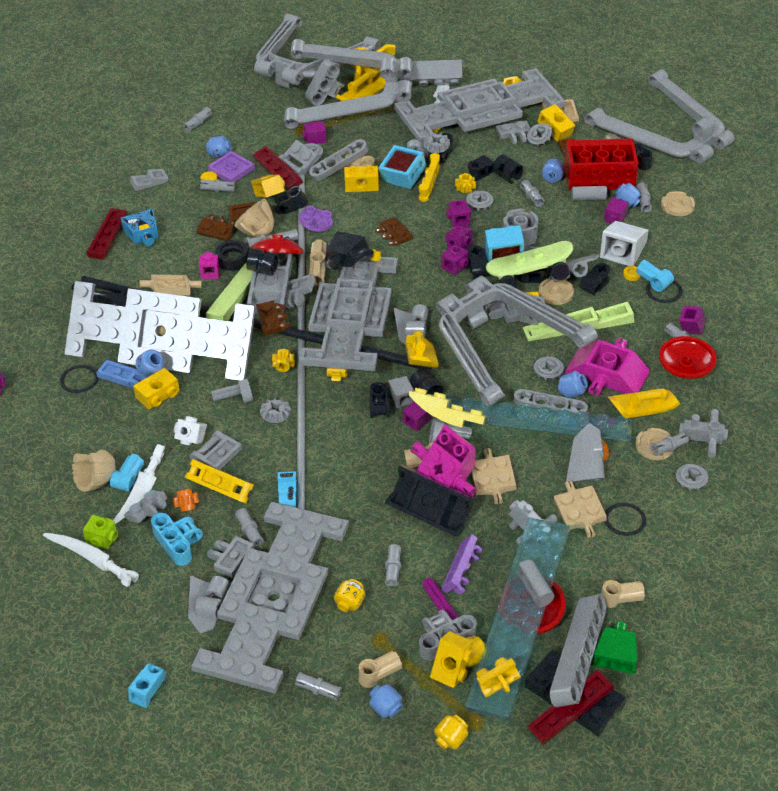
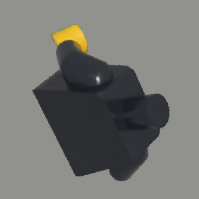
[326,231,381,270]

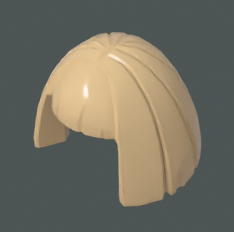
[234,199,274,237]
[72,450,116,492]

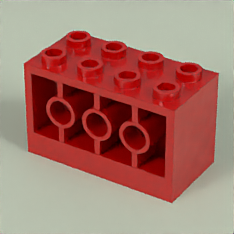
[564,138,639,190]

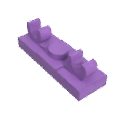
[441,534,482,594]

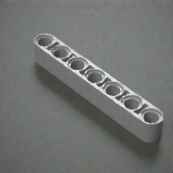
[550,594,607,708]

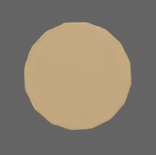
[661,191,695,216]
[538,278,574,305]
[635,428,674,460]

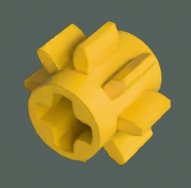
[455,173,476,193]
[272,349,295,372]
[327,368,347,382]

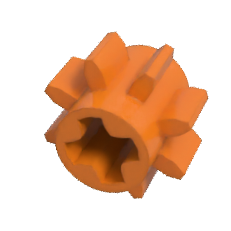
[173,488,199,512]

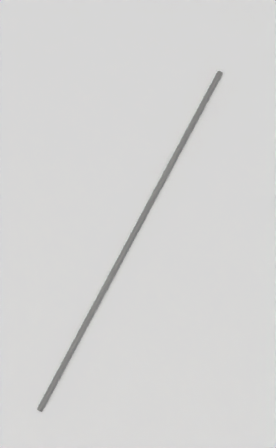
[297,175,305,510]

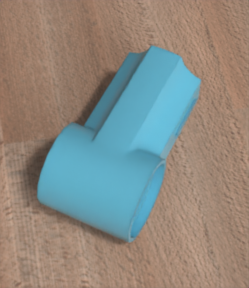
[636,260,674,292]
[110,454,144,492]

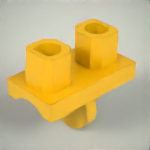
[476,657,520,698]

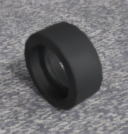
[215,240,249,271]

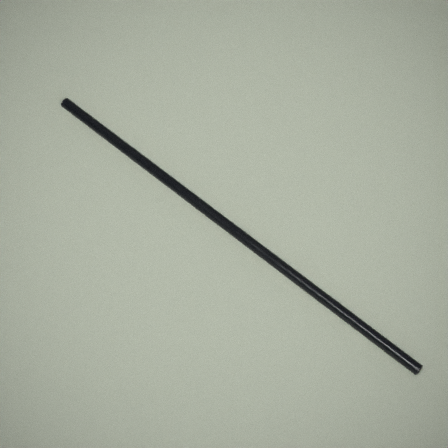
[81,276,432,371]

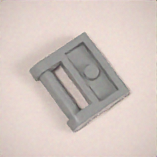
[279,140,320,176]
[189,431,242,470]

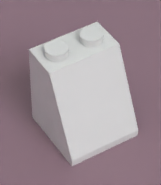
[600,221,648,266]

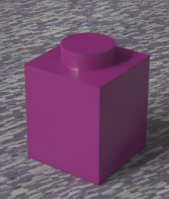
[302,121,327,144]
[604,197,629,224]
[679,306,706,335]
[403,401,433,432]

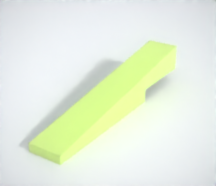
[206,263,253,321]
[523,302,634,341]

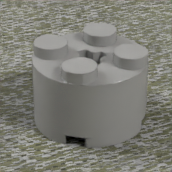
[503,209,538,246]

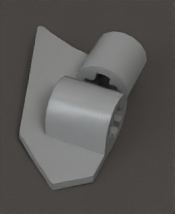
[547,254,599,282]
[394,304,429,345]
[566,423,605,483]
[188,576,230,634]

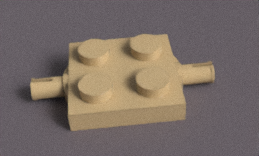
[139,275,201,296]
[471,448,516,504]
[554,480,606,538]

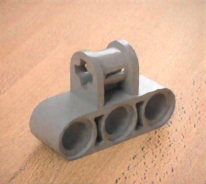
[305,59,344,106]
[419,609,477,661]

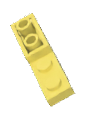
[409,388,486,428]

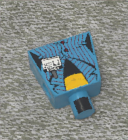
[121,209,158,246]

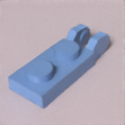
[96,360,149,389]

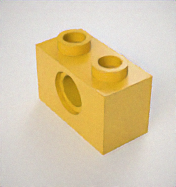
[537,104,575,142]
[344,166,379,192]
[251,175,285,197]
[133,367,180,410]
[430,631,473,688]

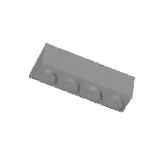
[399,60,462,86]

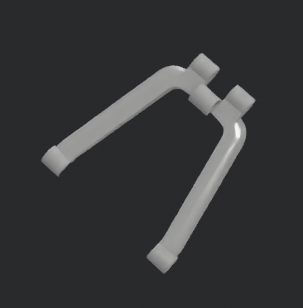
[254,13,381,89]
[284,39,412,129]
[584,69,735,164]
[436,276,598,407]

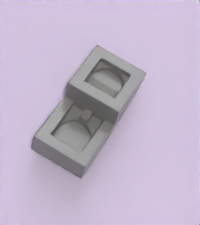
[130,169,169,191]

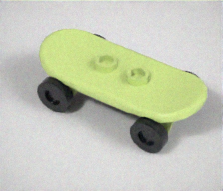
[486,241,573,288]

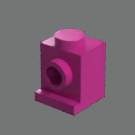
[199,252,220,279]

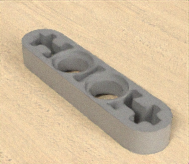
[309,139,368,181]
[514,389,588,418]

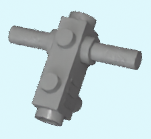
[679,409,728,458]
[509,500,557,546]

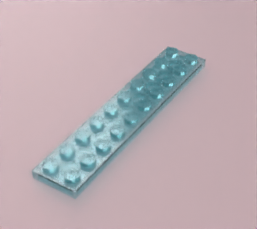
[445,395,632,441]
[465,517,570,721]

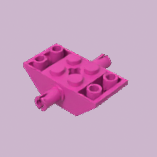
[565,338,650,396]
[410,424,477,496]

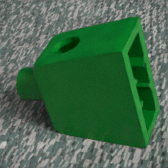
[593,622,637,674]

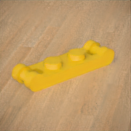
[419,153,440,202]
[185,459,254,503]

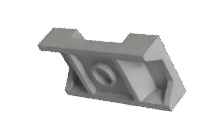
[247,253,292,314]

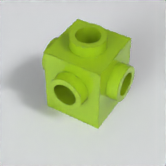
[83,515,118,549]

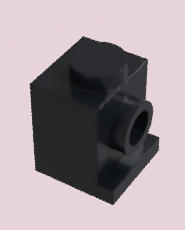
[521,268,547,283]

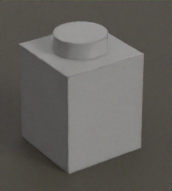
[388,376,414,408]

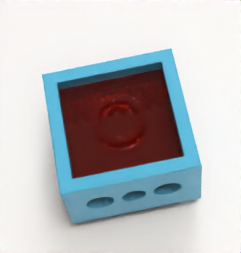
[378,145,426,189]
[485,225,524,262]

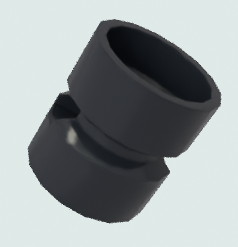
[492,154,524,184]
[246,248,278,276]
[409,368,444,395]

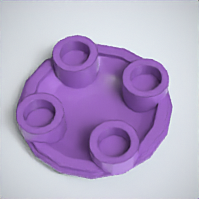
[299,206,333,232]

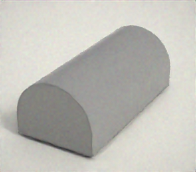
[571,186,607,201]
[519,560,554,608]

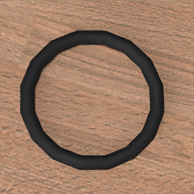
[646,280,683,303]
[60,365,99,393]
[605,502,647,536]

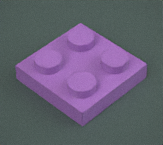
[208,151,255,182]

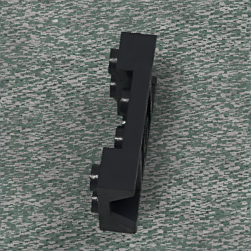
[385,465,476,536]
[525,649,626,737]

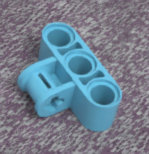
[151,513,203,566]

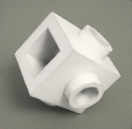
[174,416,207,445]

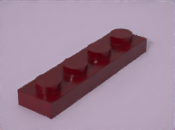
[253,145,303,190]
[87,208,128,260]
[527,670,613,745]

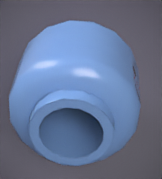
[206,136,232,158]
[542,159,565,183]
[615,183,640,208]
[135,349,164,377]
[558,371,588,398]
[369,684,403,718]

